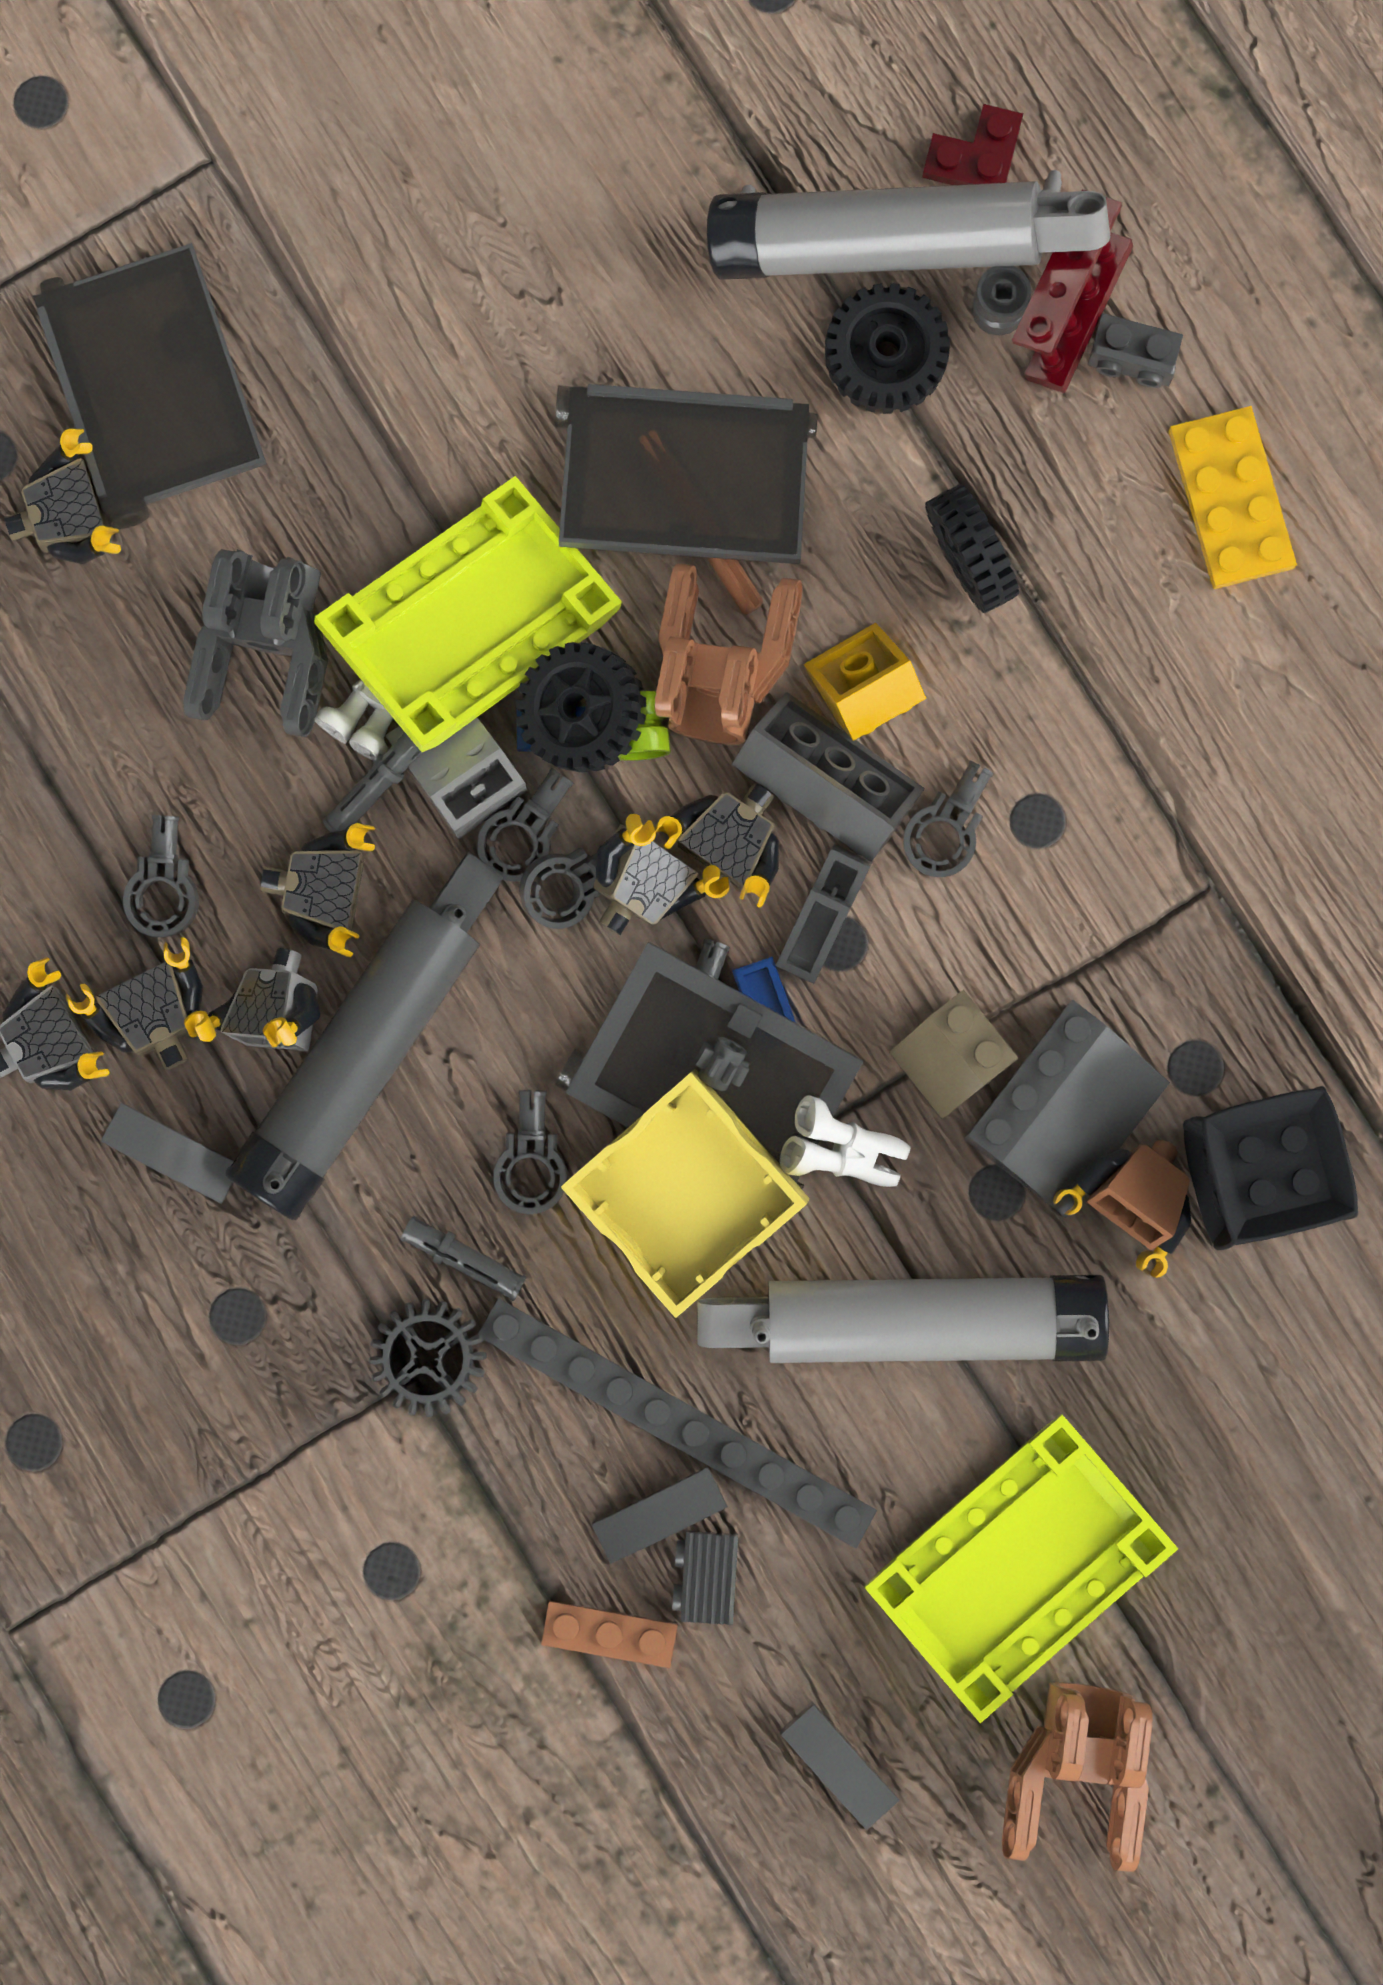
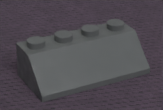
[732,692,925,862]

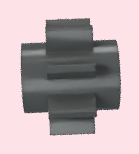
[695,1037,750,1091]

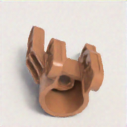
[655,563,803,745]
[1002,1682,1153,1872]

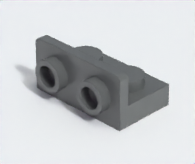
[1088,313,1183,388]

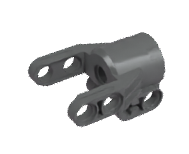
[183,549,328,737]

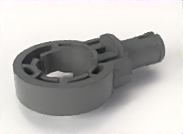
[903,760,994,877]
[477,768,574,882]
[123,815,199,937]
[519,848,601,929]
[493,1090,568,1214]

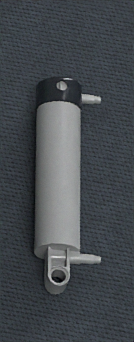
[707,170,1111,280]
[697,1275,1109,1363]

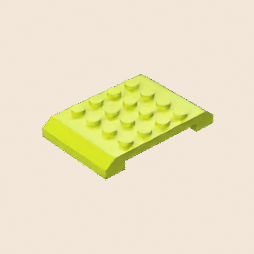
[314,476,622,752]
[864,1414,1178,1724]

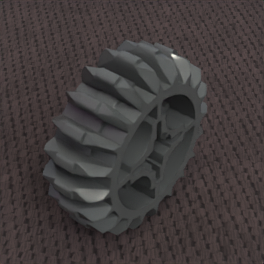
[369,1299,487,1417]

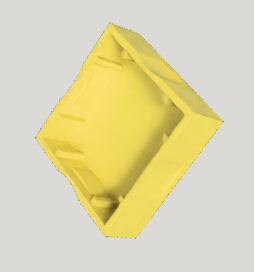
[561,1068,810,1318]

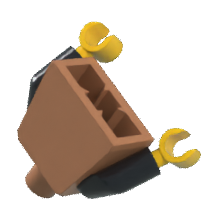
[1053,1140,1192,1278]

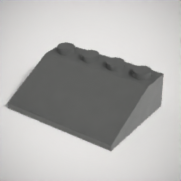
[964,1000,1170,1218]

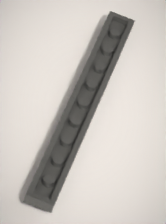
[478,1298,877,1549]

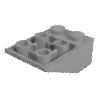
[385,718,528,839]

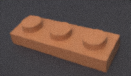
[541,1600,678,1668]

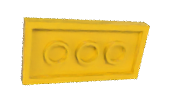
[1168,406,1297,590]

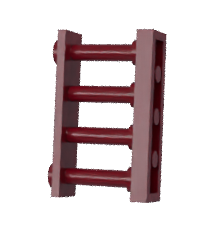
[1012,189,1133,394]

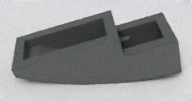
[775,844,873,984]
[101,1103,234,1204]
[591,1466,728,1564]
[780,1701,899,1830]

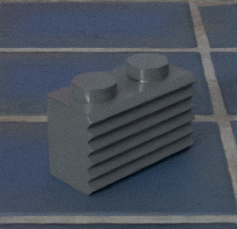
[672,1531,738,1625]

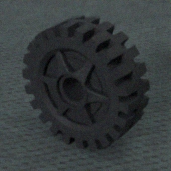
[825,283,950,414]
[925,484,1019,613]
[515,642,646,773]

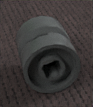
[972,266,1032,336]

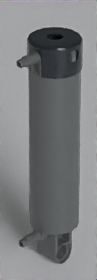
[226,852,504,1220]

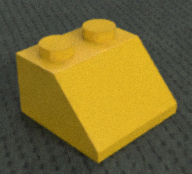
[803,622,926,741]

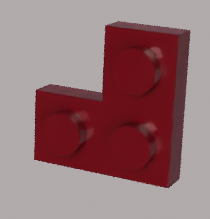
[922,104,1024,185]

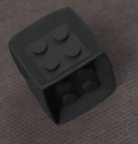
[1183,1086,1358,1250]

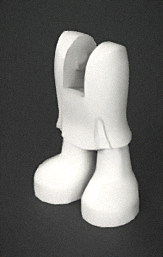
[315,679,393,760]
[780,1095,911,1187]

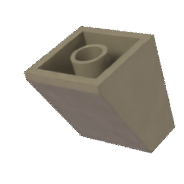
[889,989,1018,1119]

